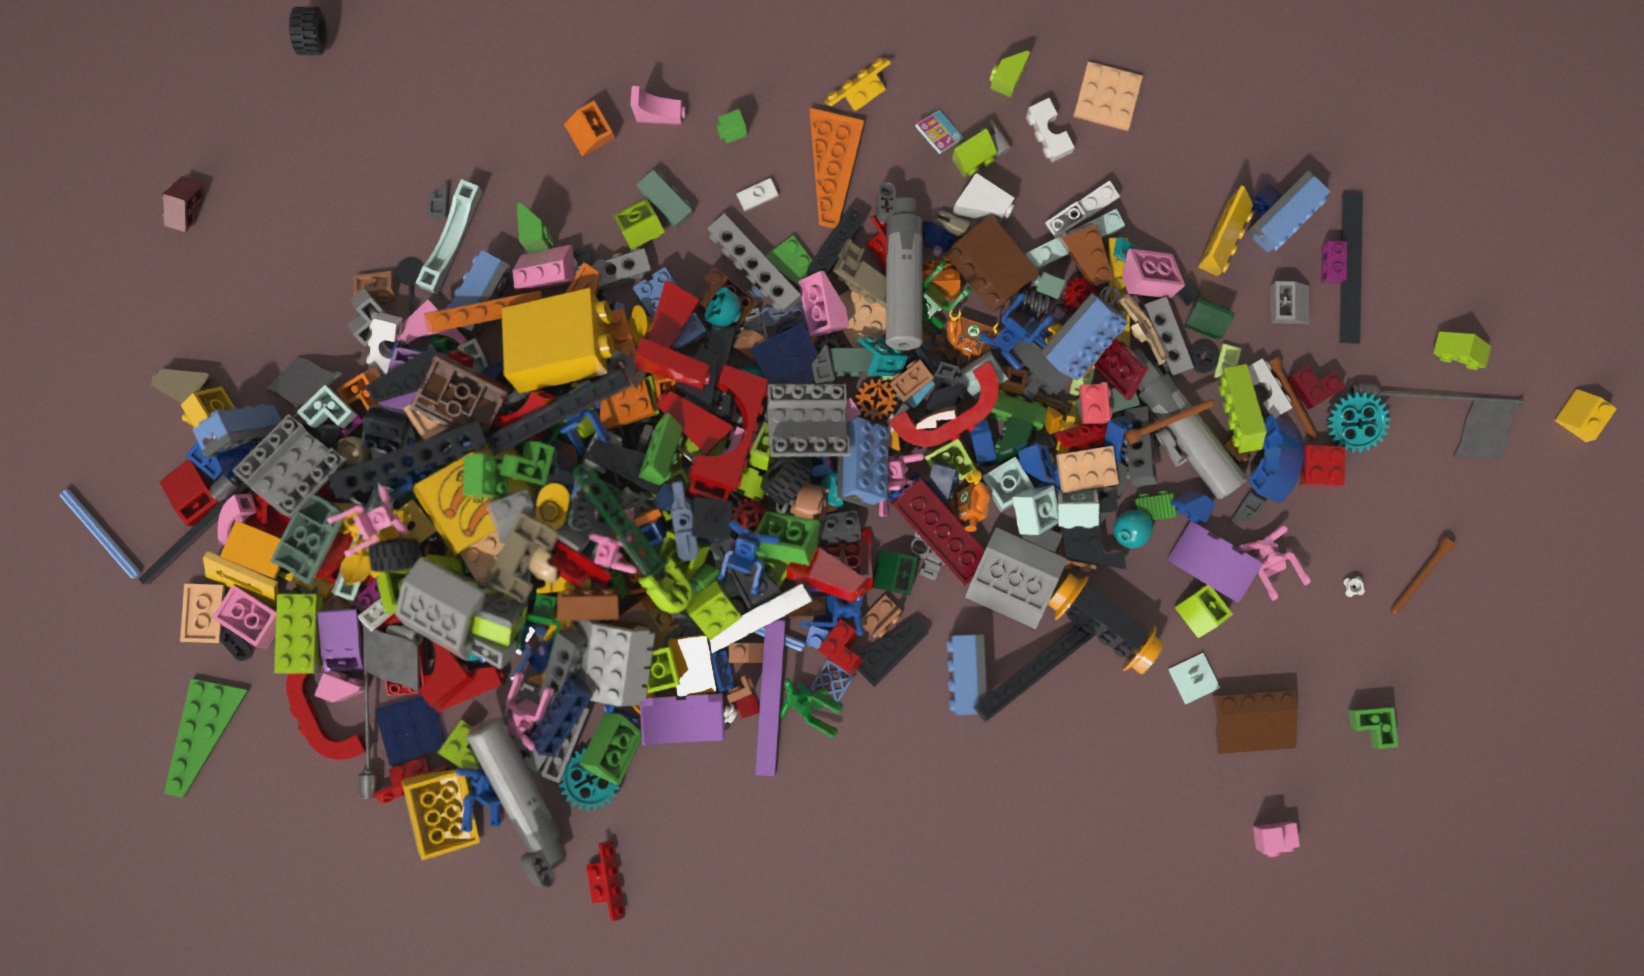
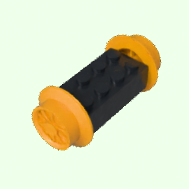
[1048,572,1165,674]

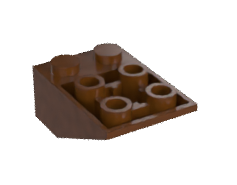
[691,266,758,329]

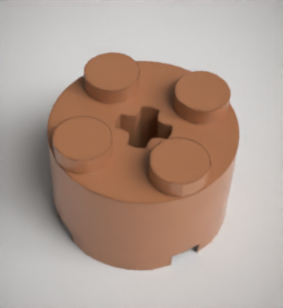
[791,483,830,526]

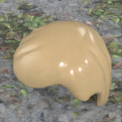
[337,436,370,467]
[528,545,560,582]

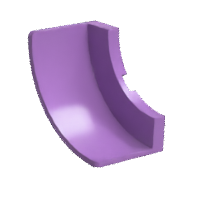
[1168,521,1263,602]
[640,694,725,745]

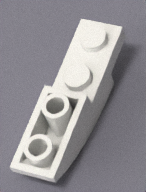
[1045,181,1120,239]

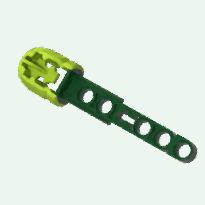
[573,464,693,613]

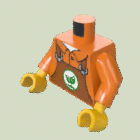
[947,308,1006,365]
[947,470,991,532]

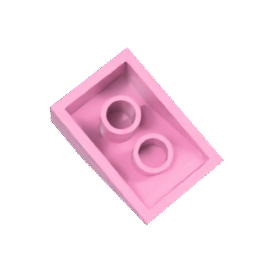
[799,271,849,337]
[212,585,277,650]

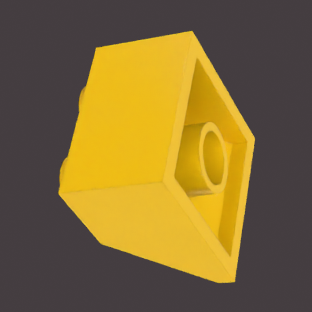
[1554,389,1617,442]

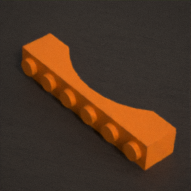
[424,291,542,332]

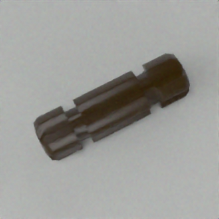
[1035,391,1072,413]

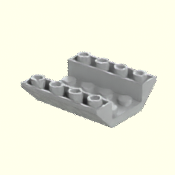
[767,384,850,456]
[233,414,346,518]
[965,527,1067,629]
[396,557,486,660]

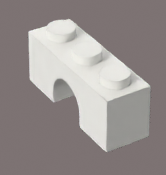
[1026,98,1075,162]
[366,312,403,375]
[1248,358,1292,419]

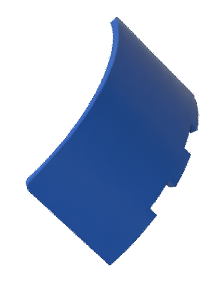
[1248,414,1303,503]

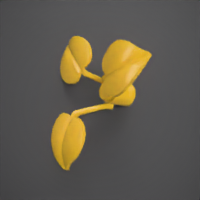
[333,503,411,585]

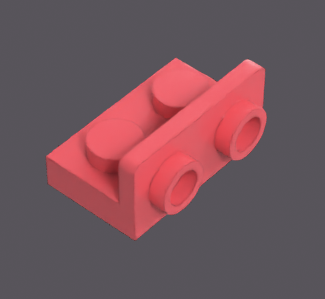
[1079,382,1112,424]

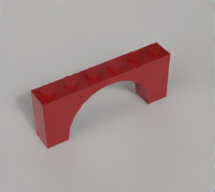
[448,350,557,442]
[688,365,768,492]
[376,614,473,709]

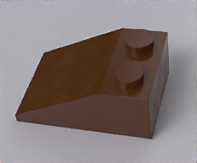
[619,533,665,595]
[606,591,674,638]

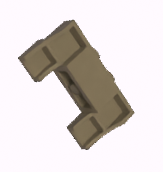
[833,239,886,309]
[486,512,560,603]

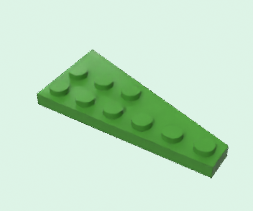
[164,678,249,797]

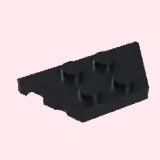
[914,327,958,390]

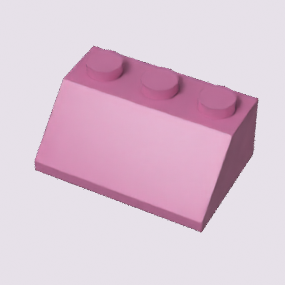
[513,245,575,292]
[1122,248,1185,298]

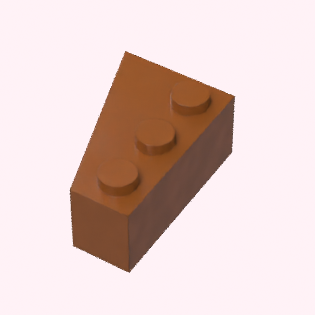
[1055,223,1113,286]
[557,587,619,620]

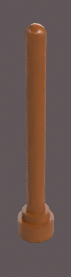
[1268,356,1318,441]
[1125,399,1215,445]
[1391,537,1456,614]

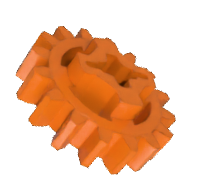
[856,379,897,421]

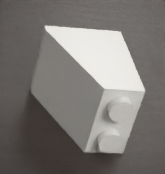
[952,173,1015,223]

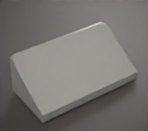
[556,522,589,552]

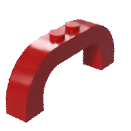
[889,360,1000,447]
[286,660,366,760]

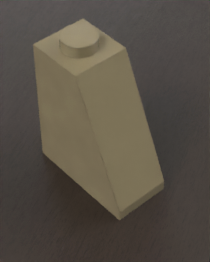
[150,369,215,403]

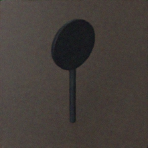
[396,258,423,317]

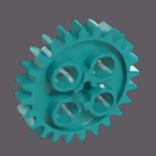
[1326,391,1391,453]
[559,748,622,811]

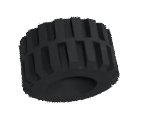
[289,6,327,55]
[760,456,811,504]
[570,485,626,535]
[368,539,420,572]

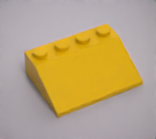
[1197,186,1253,277]
[401,770,480,860]

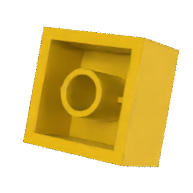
[181,386,235,429]

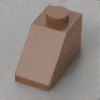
[729,643,764,663]

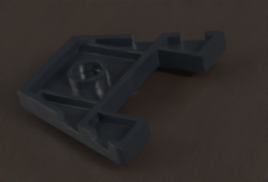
[1061,494,1126,569]

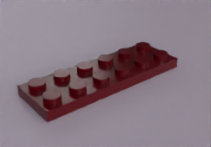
[890,478,985,585]

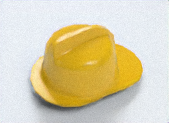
[629,305,654,346]
[535,483,569,530]

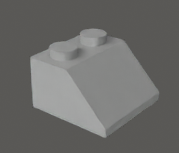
[486,490,536,544]

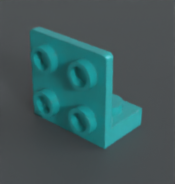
[857,335,908,376]

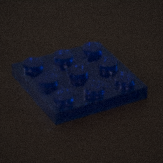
[751,323,819,384]
[375,696,445,766]

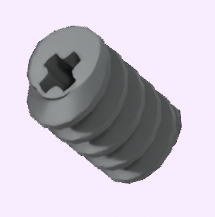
[1010,289,1051,319]

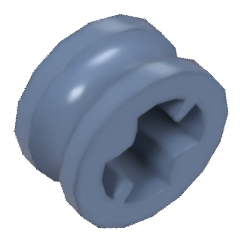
[746,285,765,303]

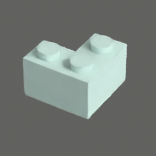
[297,385,357,428]

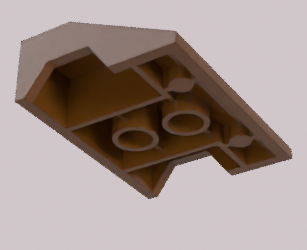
[945,214,1041,312]
[410,352,510,438]
[1212,690,1297,754]

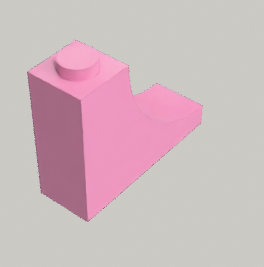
[631,86,686,124]
[397,300,468,347]

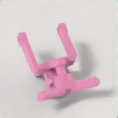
[879,453,924,517]
[327,485,409,557]
[589,507,638,573]
[1238,525,1310,601]
[504,672,554,750]

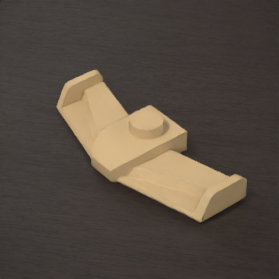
[1116,293,1169,366]

